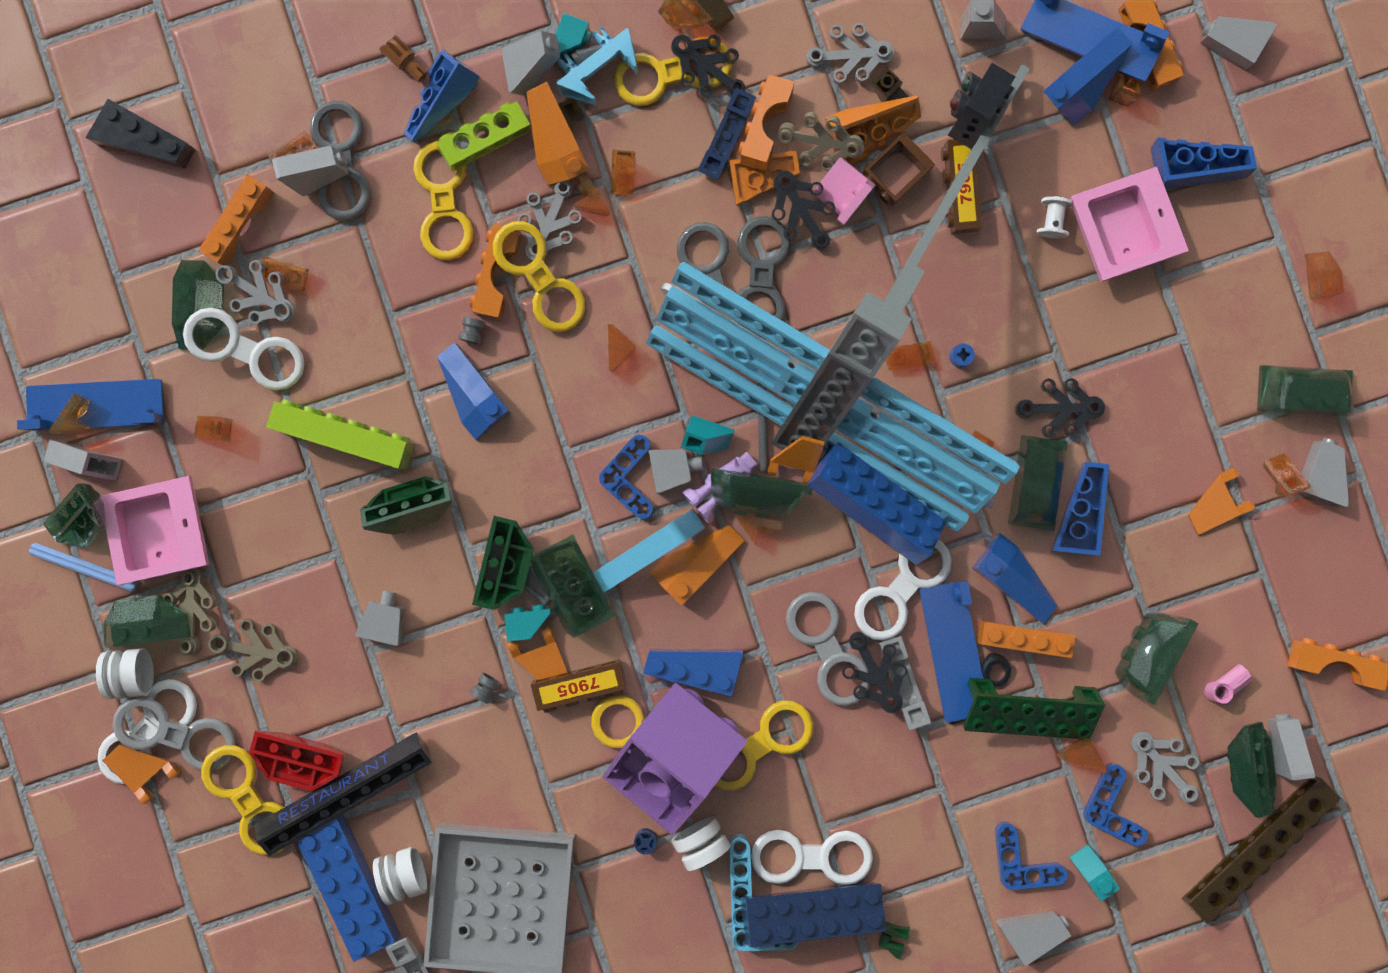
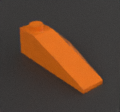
[526,82,590,185]
[825,95,921,164]
[650,525,745,606]

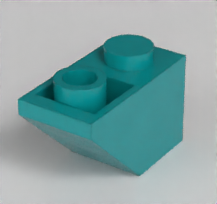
[680,415,735,455]
[504,604,552,642]

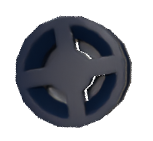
[634,828,657,855]

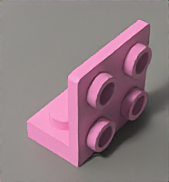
[813,157,875,224]

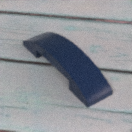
[697,87,756,181]

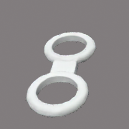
[183,308,305,391]
[854,539,952,641]
[97,679,197,784]
[751,830,873,885]

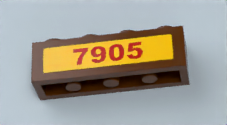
[941,139,982,234]
[531,659,627,713]

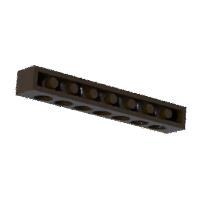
[1181,776,1341,924]

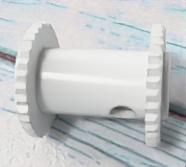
[1037,196,1073,239]

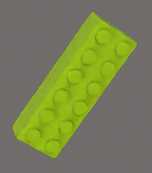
[266,399,415,470]

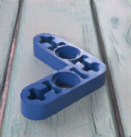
[599,435,653,519]
[1083,763,1148,846]
[995,822,1068,890]

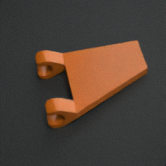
[767,436,825,484]
[1188,468,1255,535]
[508,626,568,680]
[102,744,181,804]

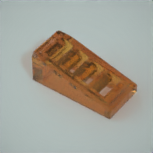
[268,131,319,165]

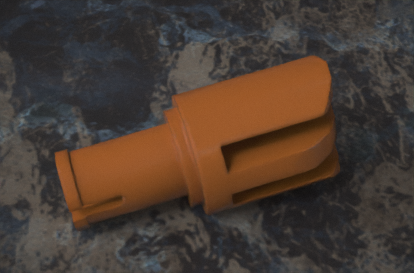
[379,35,428,83]

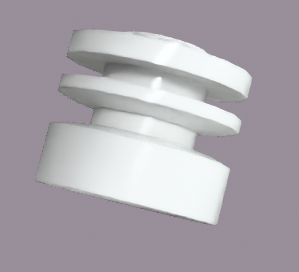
[96,648,154,700]
[373,846,428,906]

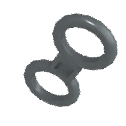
[310,101,371,221]
[734,216,791,336]
[677,222,743,326]

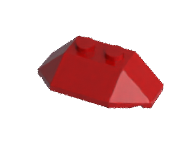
[249,730,345,792]

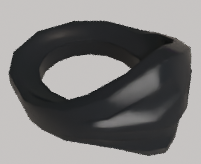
[982,653,1011,686]

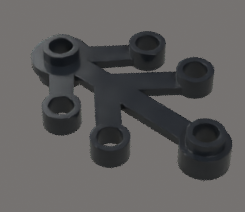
[671,34,746,99]
[771,171,836,250]
[1015,378,1105,438]
[842,631,908,713]

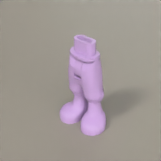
[682,452,758,524]

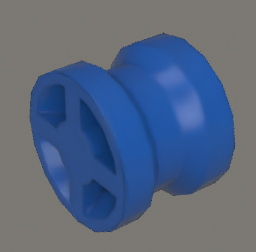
[949,343,975,368]

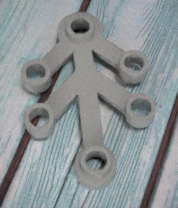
[806,23,894,85]
[518,180,582,261]
[216,260,295,324]
[1131,732,1199,803]

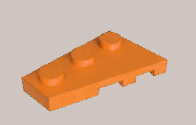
[729,151,800,206]

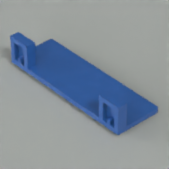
[1020,0,1170,83]
[17,379,164,431]
[919,580,983,722]

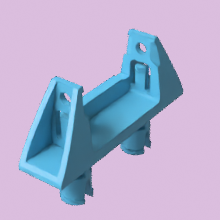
[556,27,638,105]

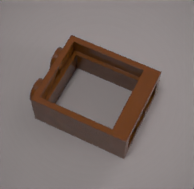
[862,132,935,206]

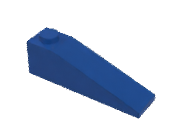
[404,49,480,143]
[437,342,511,440]
[972,533,1057,624]

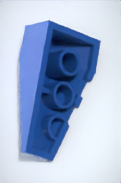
[1043,27,1133,125]

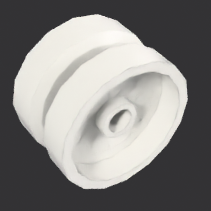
[672,816,731,871]

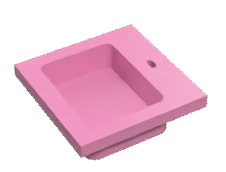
[1069,167,1189,283]
[100,476,209,585]

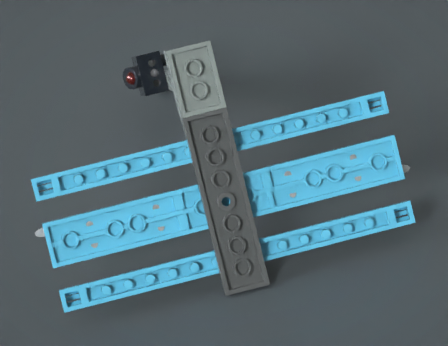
[646,62,1029,532]

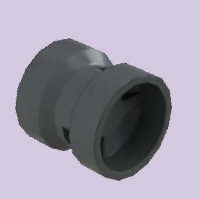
[458,317,485,344]
[470,672,501,704]

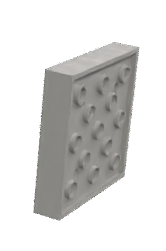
[423,823,575,973]

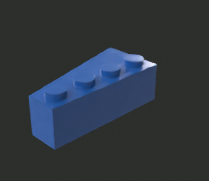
[1150,137,1257,189]
[1051,462,1109,556]
[643,649,743,696]

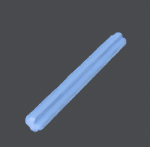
[29,543,138,591]

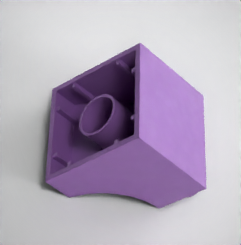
[602,683,748,835]

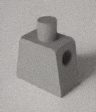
[649,450,703,493]
[355,590,404,646]

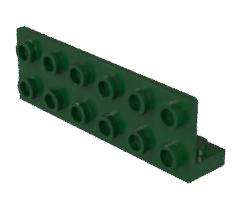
[963,678,1105,740]

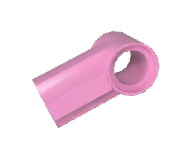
[1204,664,1253,703]

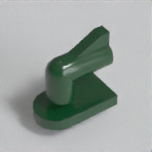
[879,922,910,959]

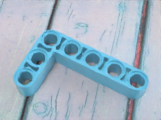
[591,509,705,593]
[729,833,799,951]

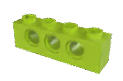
[437,101,530,173]

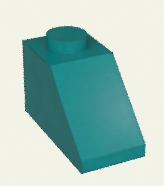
[555,13,592,62]
[1069,844,1120,902]

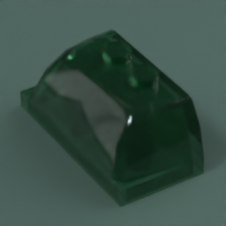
[1257,365,1354,416]
[1008,435,1068,531]
[711,468,813,519]
[531,535,615,638]
[1115,612,1199,705]

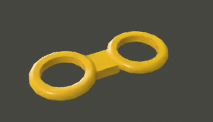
[614,36,732,106]
[413,141,474,261]
[493,221,585,332]
[591,695,645,748]
[715,700,813,791]
[201,745,284,855]

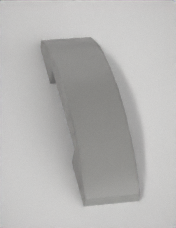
[879,636,931,730]
[386,937,432,973]

